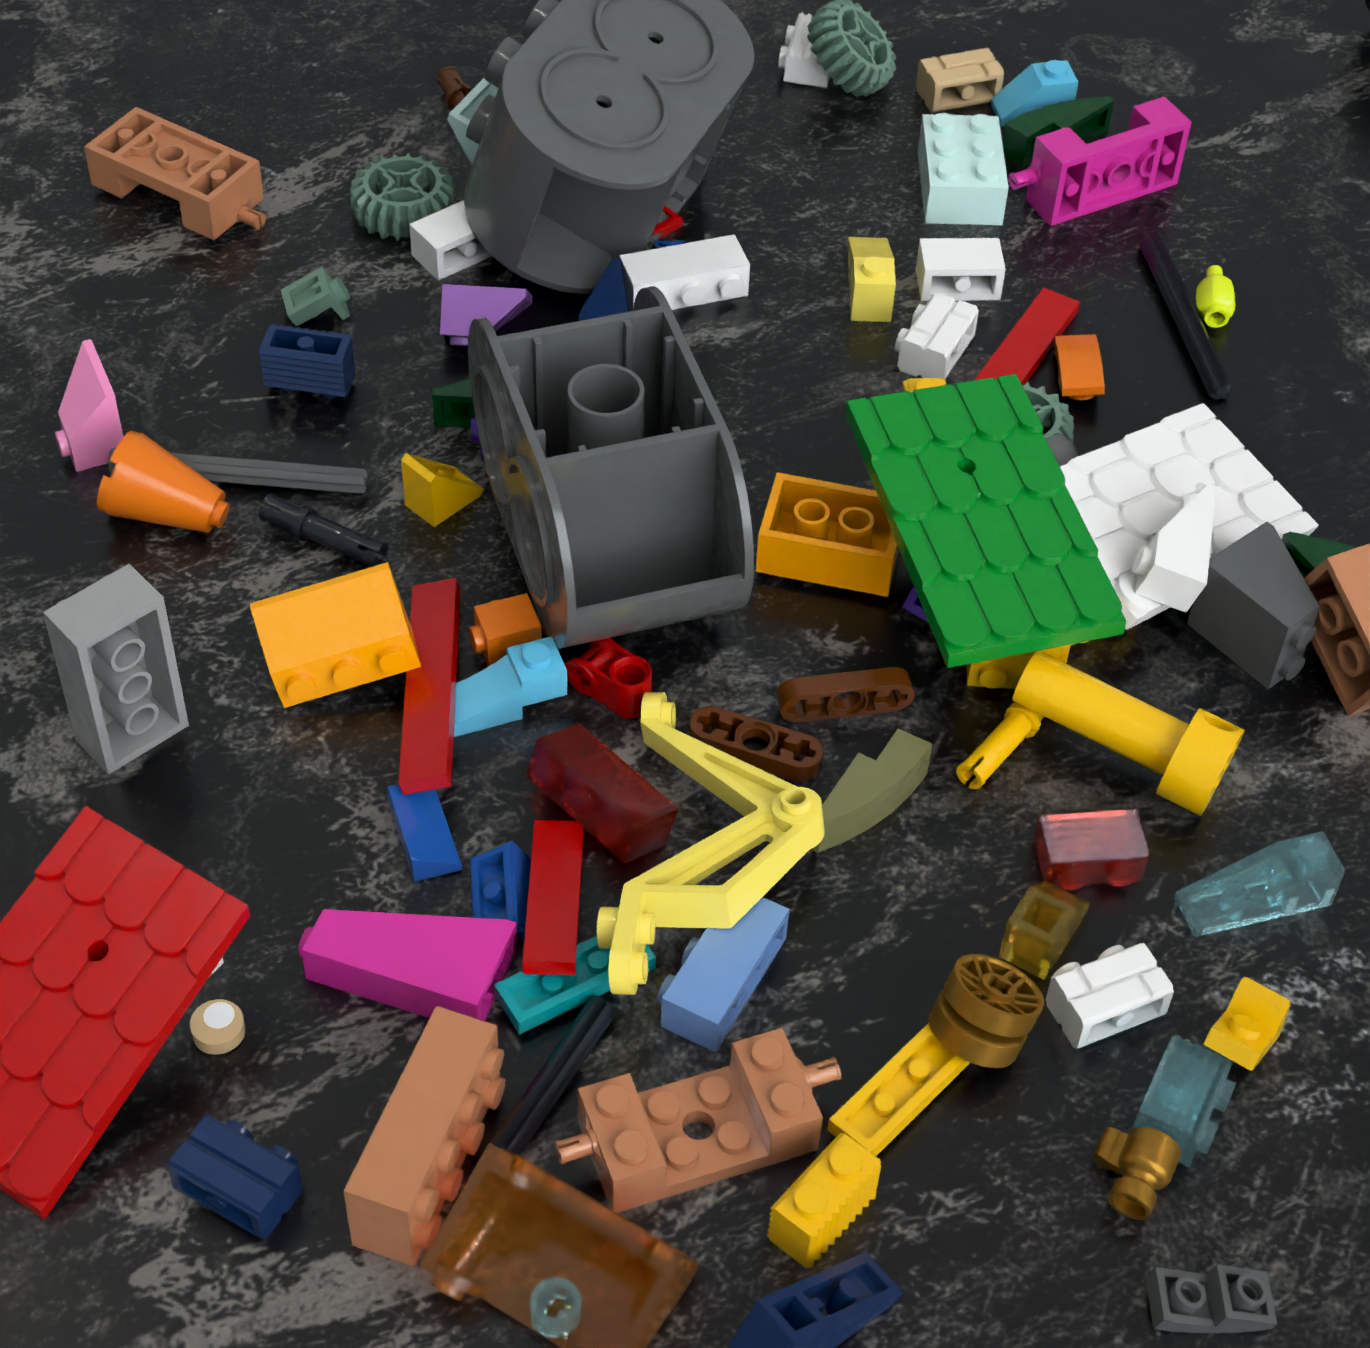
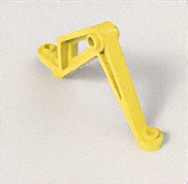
[597,692,825,995]

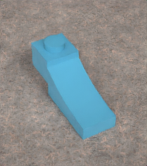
[454,636,567,737]

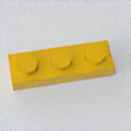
[828,1023,970,1156]

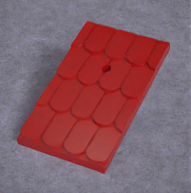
[0,806,250,1220]

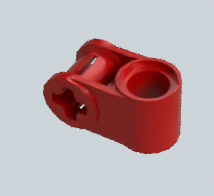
[565,638,652,719]

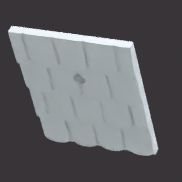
[1060,403,1319,630]

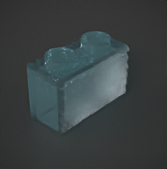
[1132,1035,1236,1167]

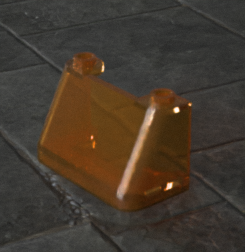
[419,1143,701,1348]

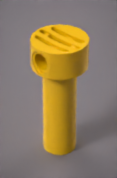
[1012,651,1245,816]

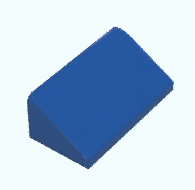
[387,785,462,882]
[470,841,531,942]

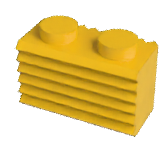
[767,1133,881,1268]

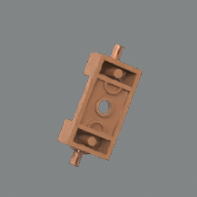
[84,107,266,240]
[554,1028,841,1214]

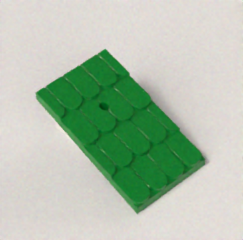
[845,374,1126,668]

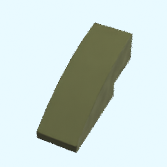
[811,728,933,853]

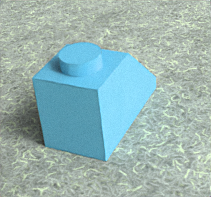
[990,60,1079,127]

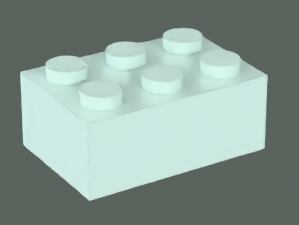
[918,113,1008,225]

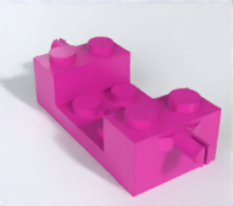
[1008,96,1192,226]

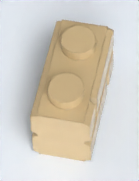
[916,48,1004,113]

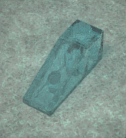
[1174,831,1346,937]

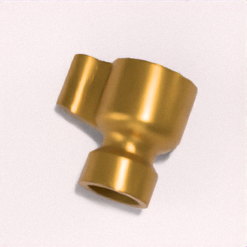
[1093,1127,1181,1220]

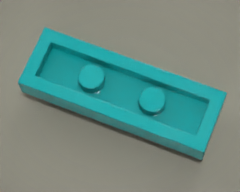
[494,936,656,1034]

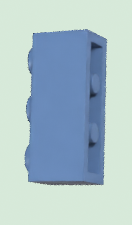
[657,897,789,1053]

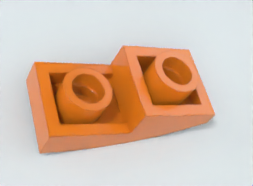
[1054,334,1105,400]

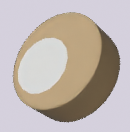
[190,999,245,1055]

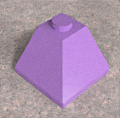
[440,284,532,346]

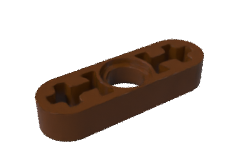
[776,667,915,723]
[689,706,823,782]

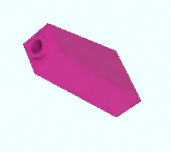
[298,909,518,1021]

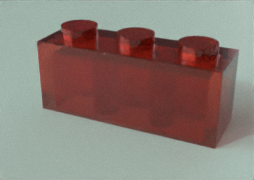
[526,723,679,863]

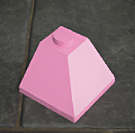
[55,339,123,472]

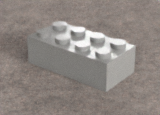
[43,564,189,775]

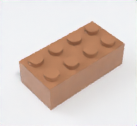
[344,1006,505,1267]

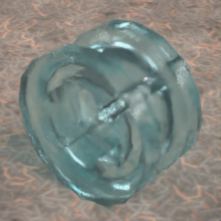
[530,1277,582,1338]

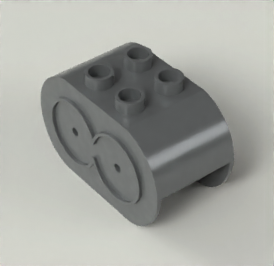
[464,0,754,294]
[468,286,754,649]

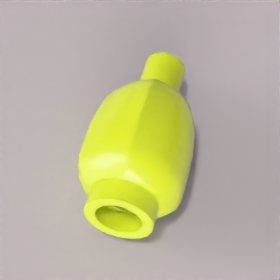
[1196,265,1235,328]

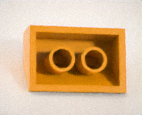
[250,562,421,708]

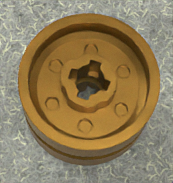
[928,954,1044,1068]

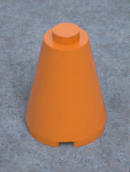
[97,430,230,533]

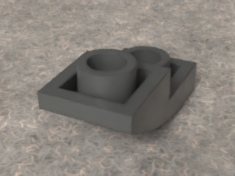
[1146,1264,1277,1333]

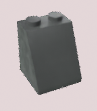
[1187,522,1320,689]

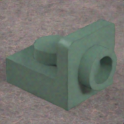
[281,267,350,327]

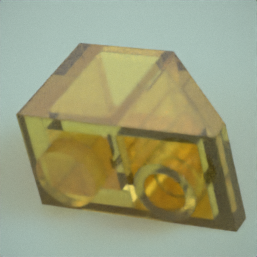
[999,881,1091,980]

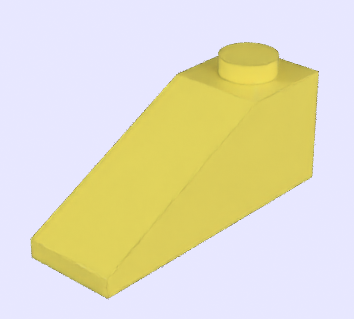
[847,237,896,322]

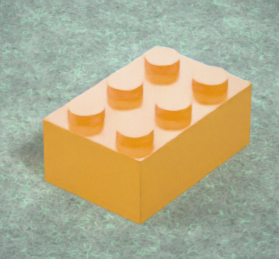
[756,472,899,597]

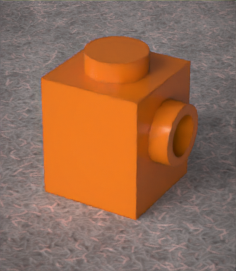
[468,593,542,667]

